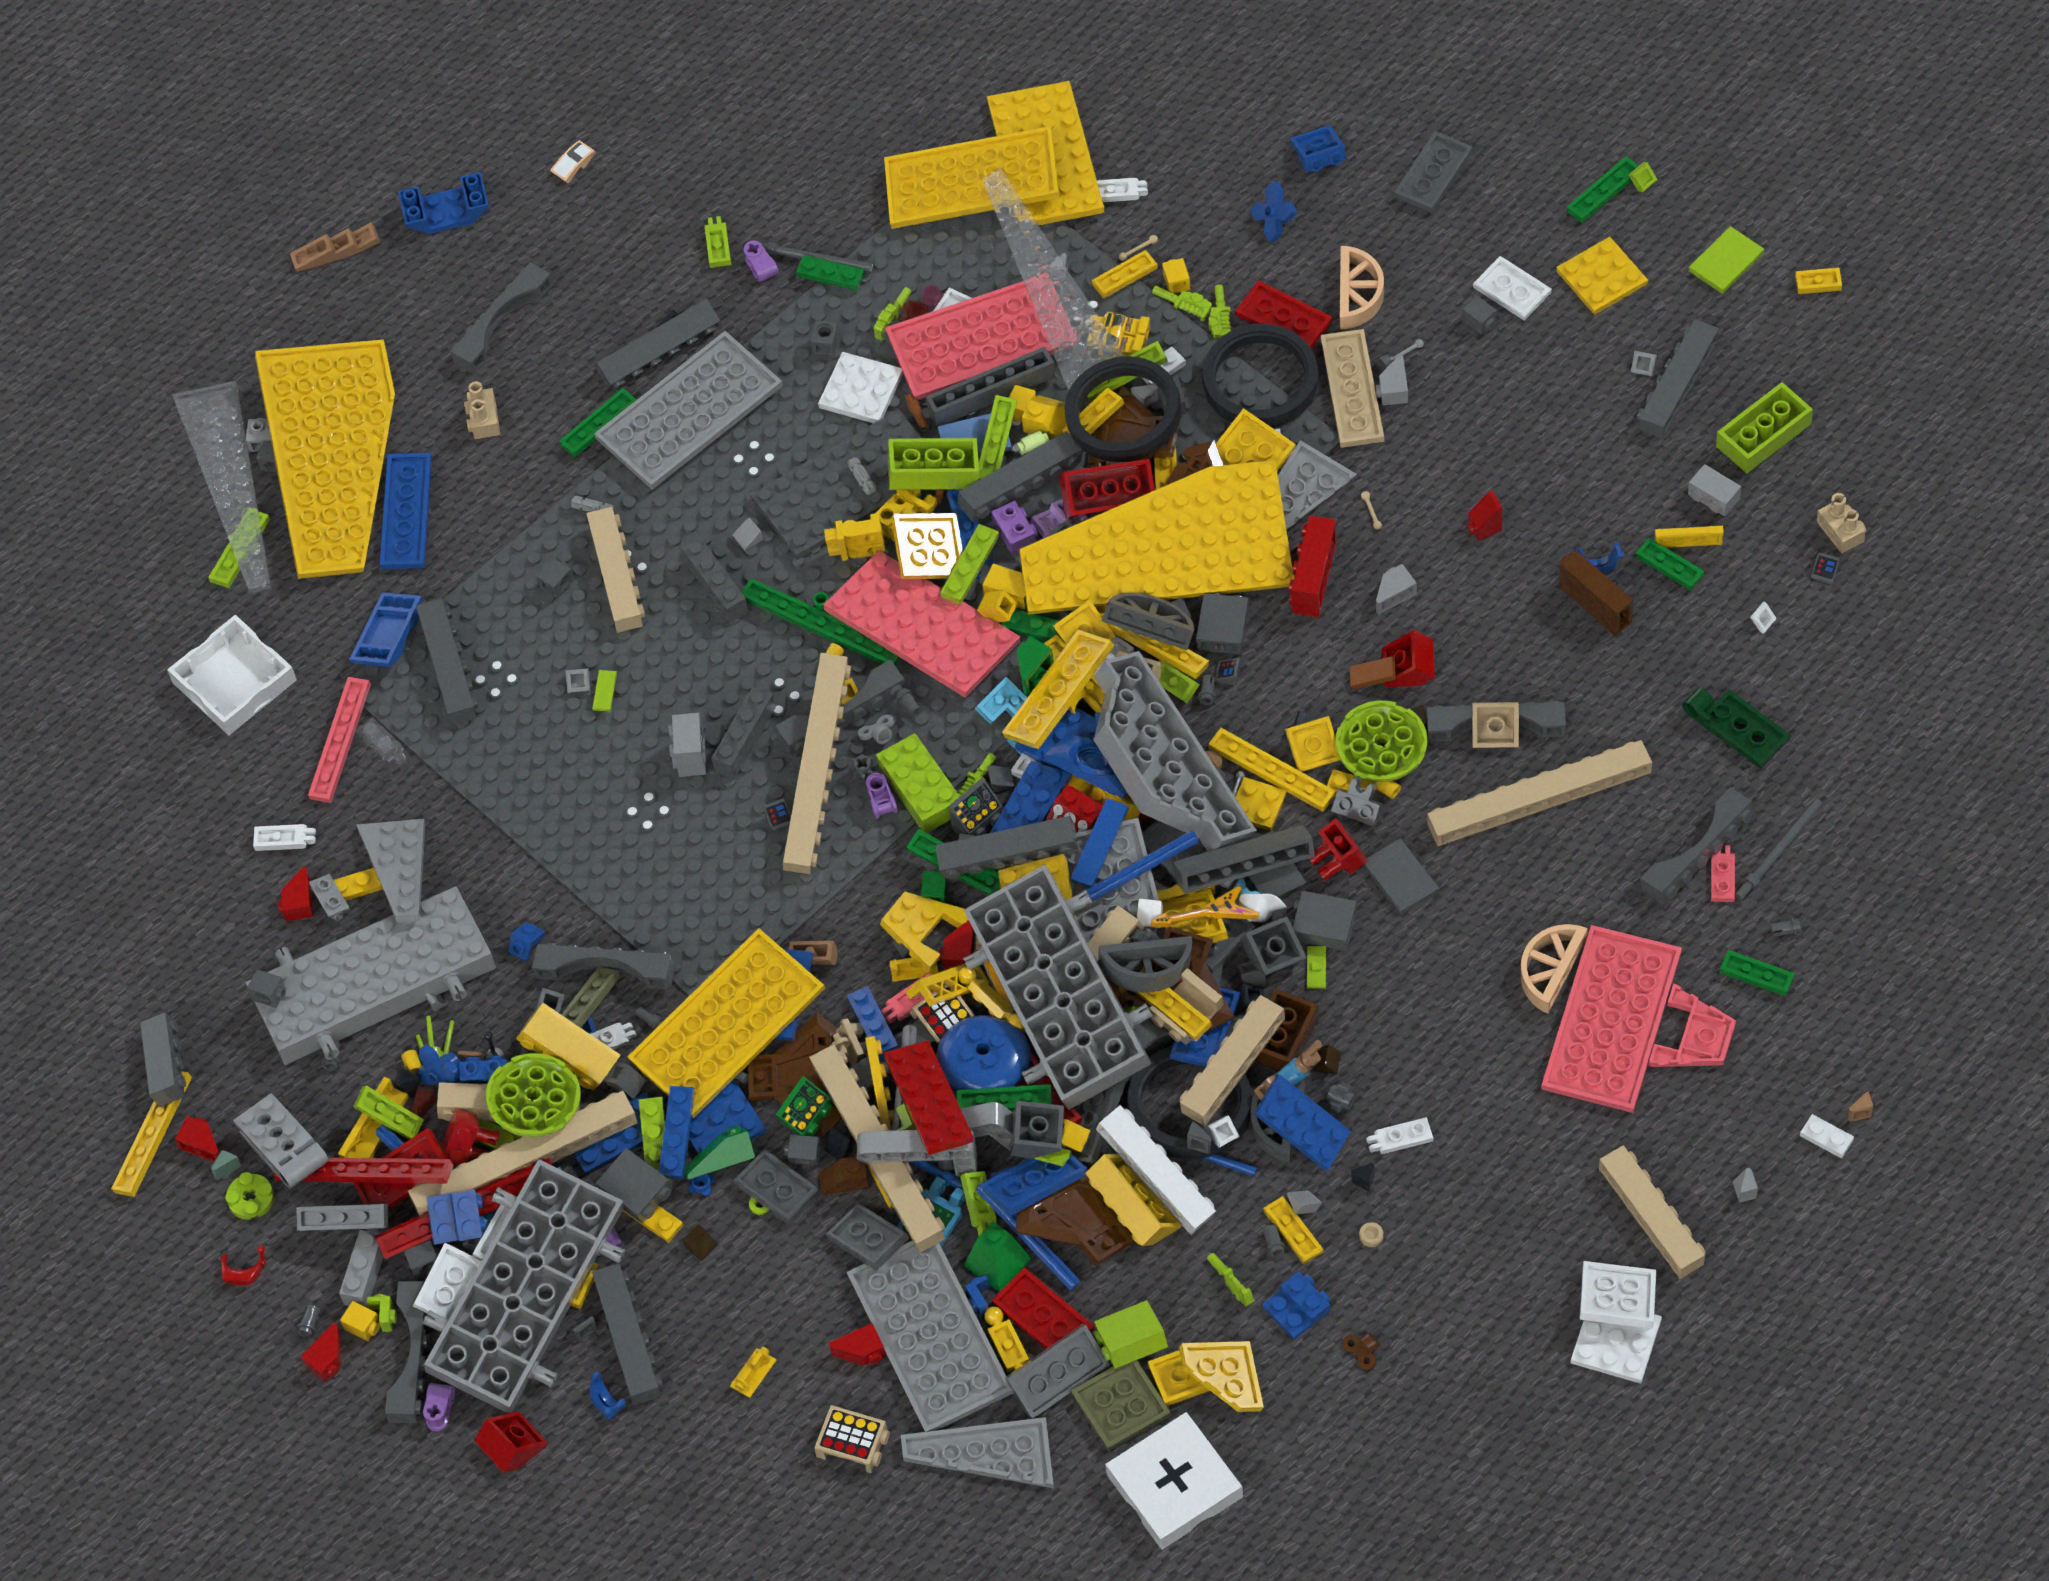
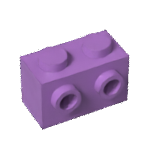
[991,501,1038,556]

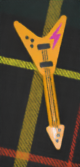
[1151,886,1259,927]

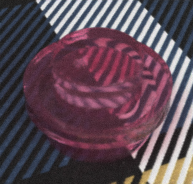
[921,285,943,306]

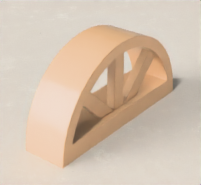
[1340,246,1384,329]
[1521,924,1588,1014]

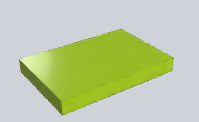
[1689,226,1764,294]

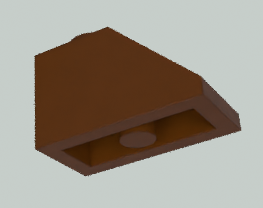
[819,1157,869,1195]

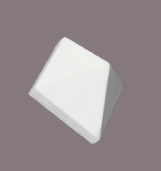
[1750,602,1776,634]

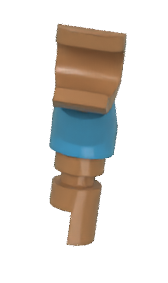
[1254,1040,1322,1100]

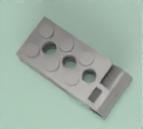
[233,1093,329,1189]

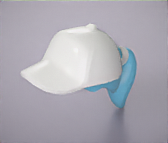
[1233,878,1287,922]

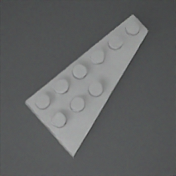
[1278,440,1357,530]
[357,819,425,923]
[901,1417,1054,1488]

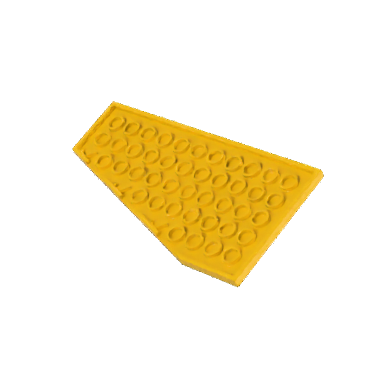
[255,339,395,579]
[1019,460,1294,615]

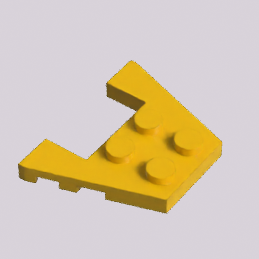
[880,892,968,973]

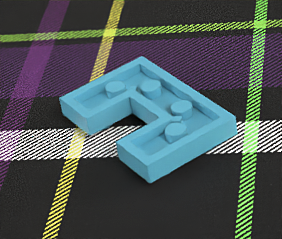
[974,677,1027,755]

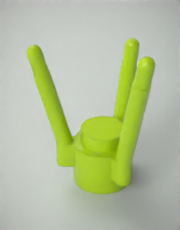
[416,1015,454,1057]

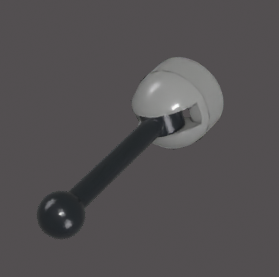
[484,1031,505,1060]

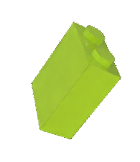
[1093,1300,1168,1369]

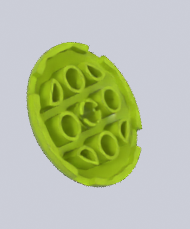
[1336,701,1427,782]
[486,1053,581,1137]

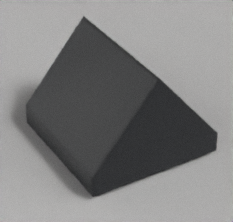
[1351,1163,1375,1191]

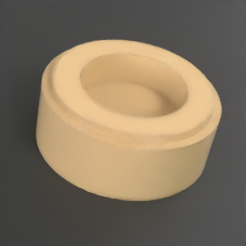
[1359,1222,1383,1247]

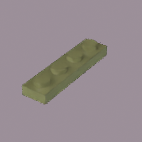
[561,967,620,1028]

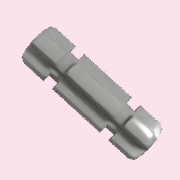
[847,457,876,495]
[571,496,614,512]

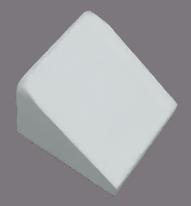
[1137,899,1163,929]
[1204,1115,1239,1148]

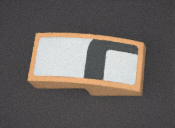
[550,140,596,183]

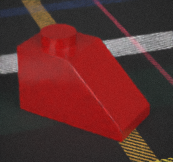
[1466,491,1502,541]
[278,867,313,921]
[939,920,975,970]
[175,1116,220,1162]
[300,1322,341,1382]
[828,1323,886,1366]

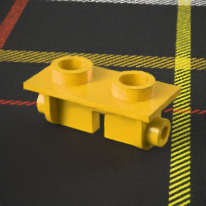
[890,958,938,982]
[730,1347,777,1398]

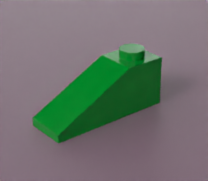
[684,1125,755,1180]

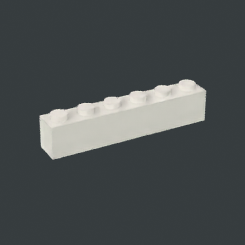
[1096,1105,1216,1235]

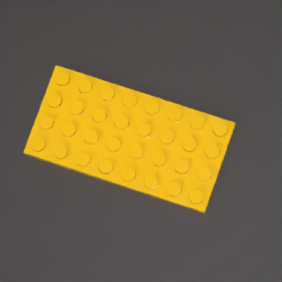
[987,81,1104,229]
[884,126,1060,229]
[627,928,825,1119]

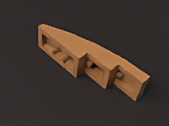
[290,222,380,272]

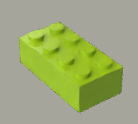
[1716,382,1813,474]
[887,438,979,490]
[876,733,960,833]

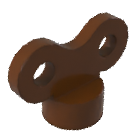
[1342,1332,1381,1370]

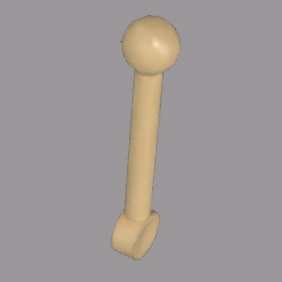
[1119,235,1158,261]
[1361,491,1382,529]

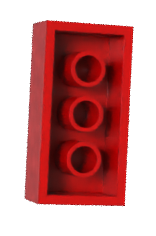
[1058,459,1155,519]
[1288,515,1336,617]

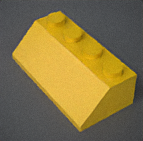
[516,1003,620,1091]
[1085,1154,1182,1246]

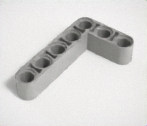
[961,1102,1013,1150]
[857,1130,977,1180]

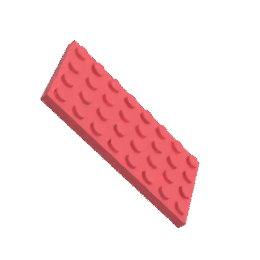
[885,273,1079,400]
[824,550,1020,698]
[1541,925,1682,1113]

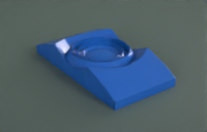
[349,592,423,667]
[1043,735,1128,799]

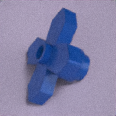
[1250,182,1297,241]
[417,1044,461,1089]

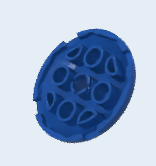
[936,1015,1031,1092]

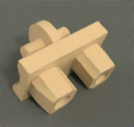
[830,1018,868,1065]

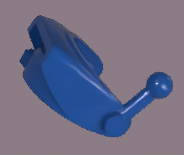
[1577,541,1624,574]
[590,1372,626,1419]

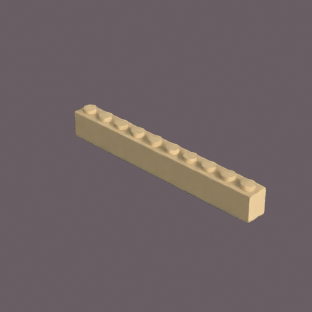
[783,653,851,874]
[1427,740,1652,846]
[809,1044,945,1253]
[408,1091,637,1216]

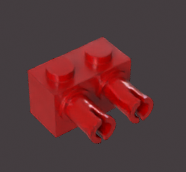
[1309,818,1368,881]
[440,1109,499,1166]

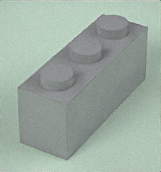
[339,1230,383,1308]

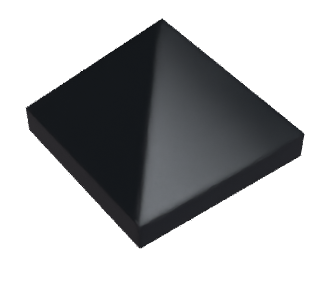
[393,1065,421,1097]

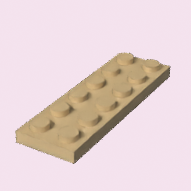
[1321,329,1384,448]

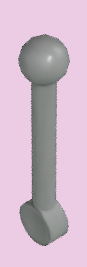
[1232,771,1245,797]

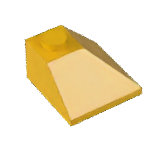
[1022,395,1067,440]

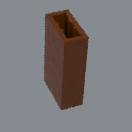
[1559,550,1633,637]

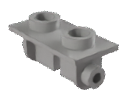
[309,874,349,921]

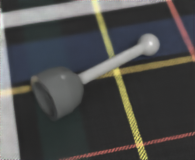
[1376,339,1424,372]

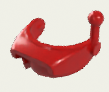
[221,1245,266,1286]

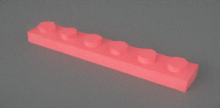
[308,677,371,803]

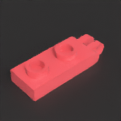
[1711,845,1735,902]
[881,973,935,1024]

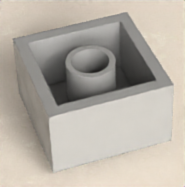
[668,713,706,777]

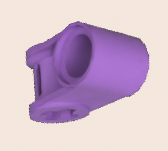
[744,241,779,283]
[866,773,898,819]
[423,1383,455,1431]

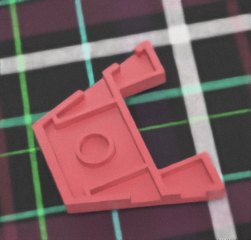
[1648,984,1736,1067]

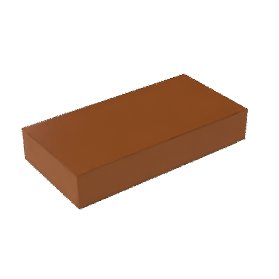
[1350,657,1396,689]

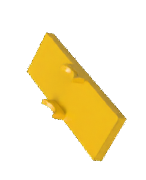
[1002,630,1114,749]

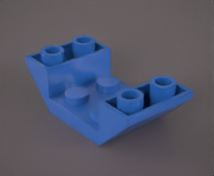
[398,172,489,234]

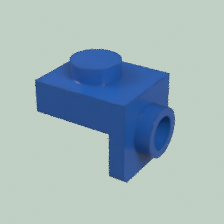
[508,922,545,961]
[965,1275,990,1318]

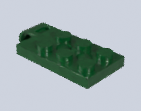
[1682,687,1791,769]

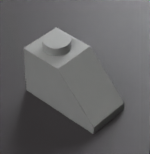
[1375,355,1408,406]
[1376,564,1417,615]

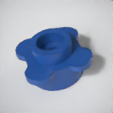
[688,1174,715,1196]

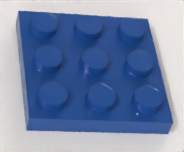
[1015,708,1097,775]
[689,1079,766,1154]

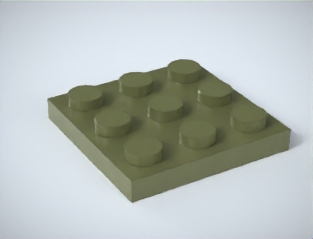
[1071,1360,1171,1452]

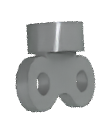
[858,715,894,744]

